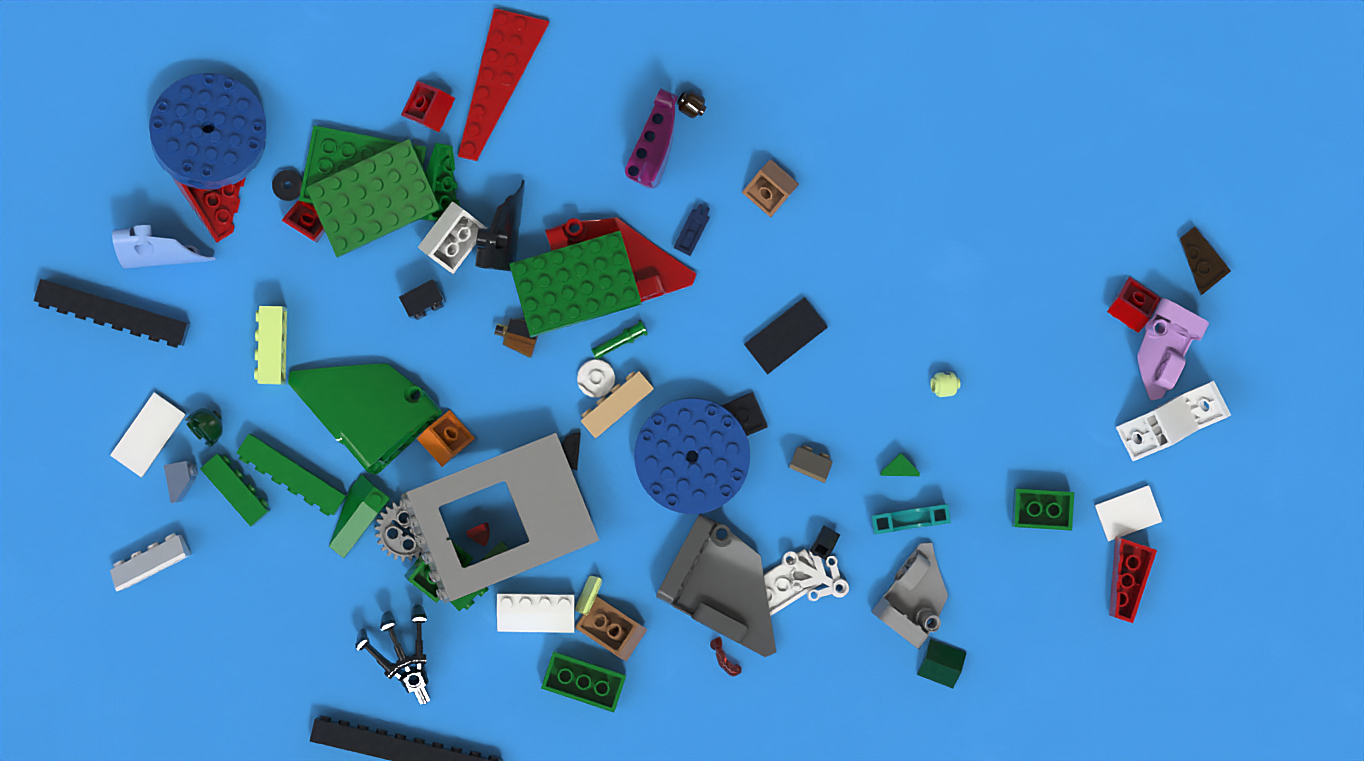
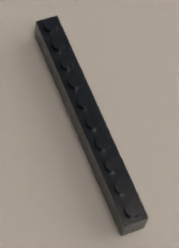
[309,715,500,761]

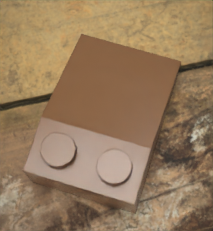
[575,596,647,662]

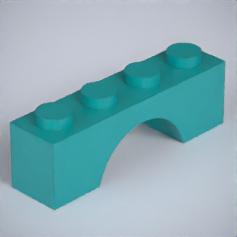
[870,504,951,535]

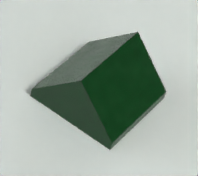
[917,639,966,689]

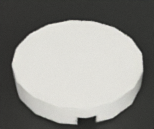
[577,360,615,398]

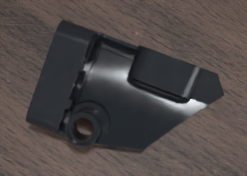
[475,180,525,272]

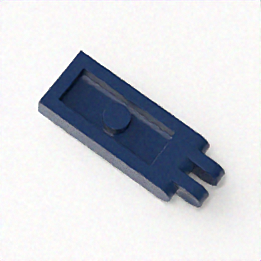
[673,204,710,256]

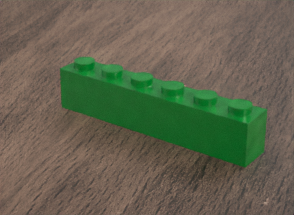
[236,434,347,516]

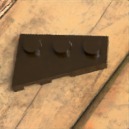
[1179,227,1231,296]

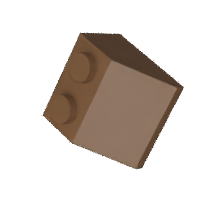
[742,159,799,218]

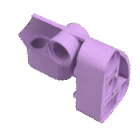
[1137,298,1209,401]

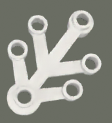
[782,549,849,601]

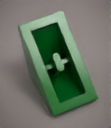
[880,453,920,477]

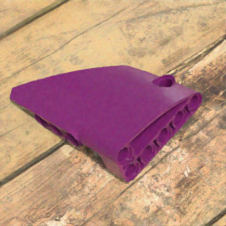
[625,88,678,189]

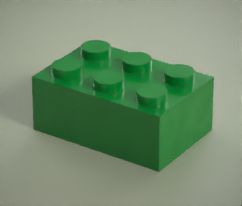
[1012,488,1074,531]
[404,537,474,603]

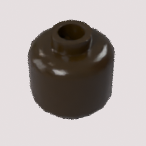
[677,90,706,118]

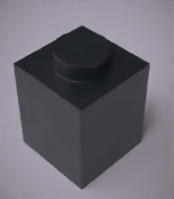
[809,525,840,560]

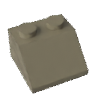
[788,444,833,483]

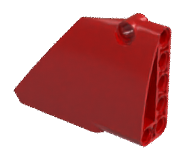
[545,217,697,302]

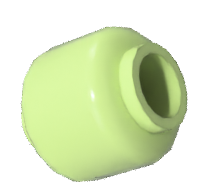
[930,371,960,397]

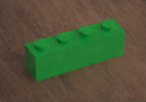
[200,453,270,527]

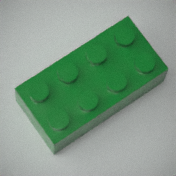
[541,650,627,713]

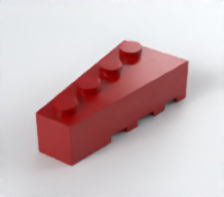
[1109,537,1157,623]

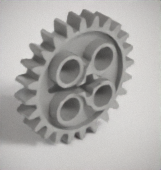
[374,501,423,562]

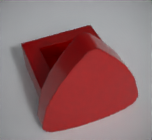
[466,522,490,546]

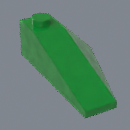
[420,143,460,222]

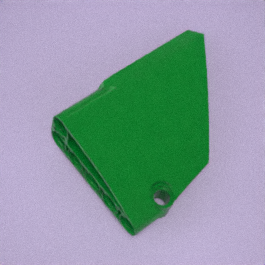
[288,363,442,475]

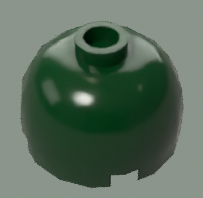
[185,408,223,447]

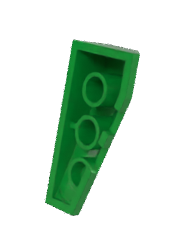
[329,474,392,558]

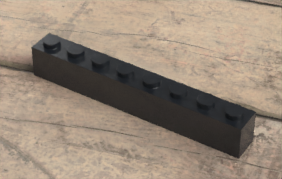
[33,279,190,348]

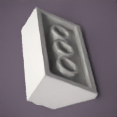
[110,533,192,592]
[497,593,575,633]

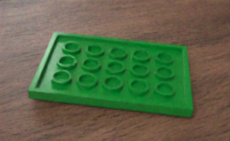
[299,125,427,204]
[306,139,441,258]
[509,231,642,337]

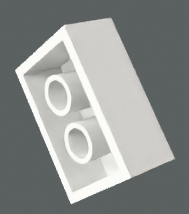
[418,201,488,274]

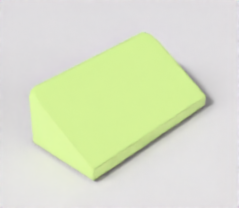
[575,576,602,616]

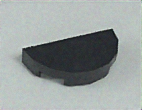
[561,433,581,470]

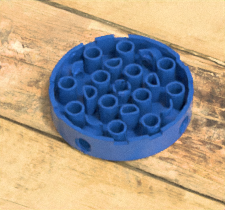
[149,73,267,189]
[634,398,750,514]

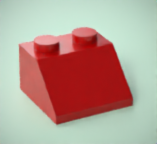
[401,81,455,132]
[1107,276,1161,333]

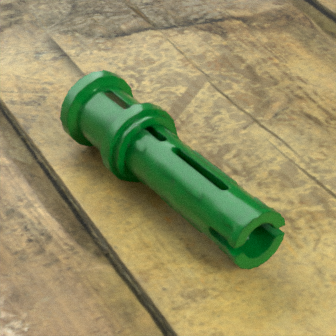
[591,320,648,359]

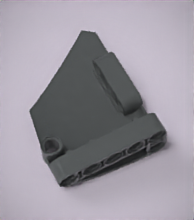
[656,514,777,657]

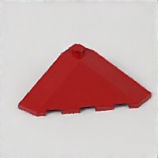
[172,177,246,243]

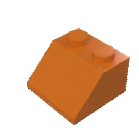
[417,410,475,467]

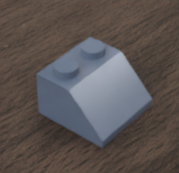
[164,461,198,503]

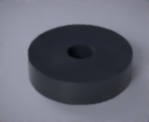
[272,170,303,201]

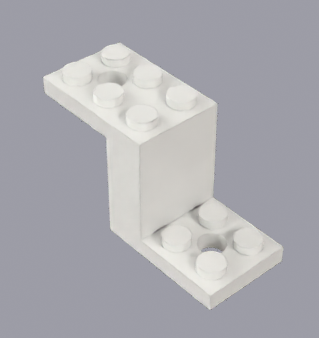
[1116,381,1231,461]

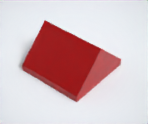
[282,200,325,243]

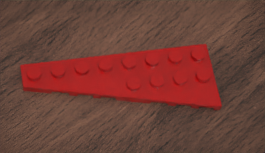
[458,8,549,162]

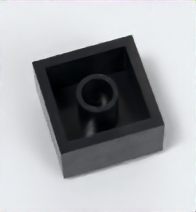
[399,279,446,320]

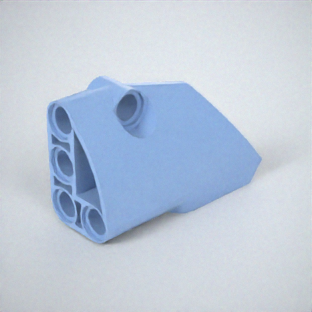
[112,225,216,269]

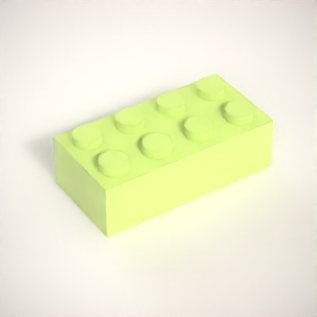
[254,306,287,385]

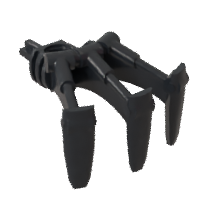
[355,605,430,705]

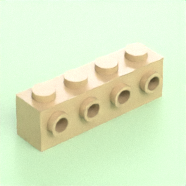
[581,371,654,439]

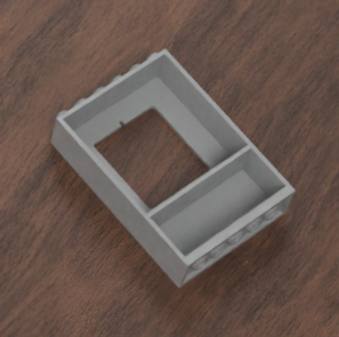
[400,433,600,603]

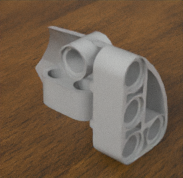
[871,542,948,649]

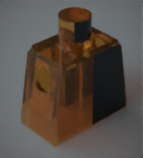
[494,319,538,358]

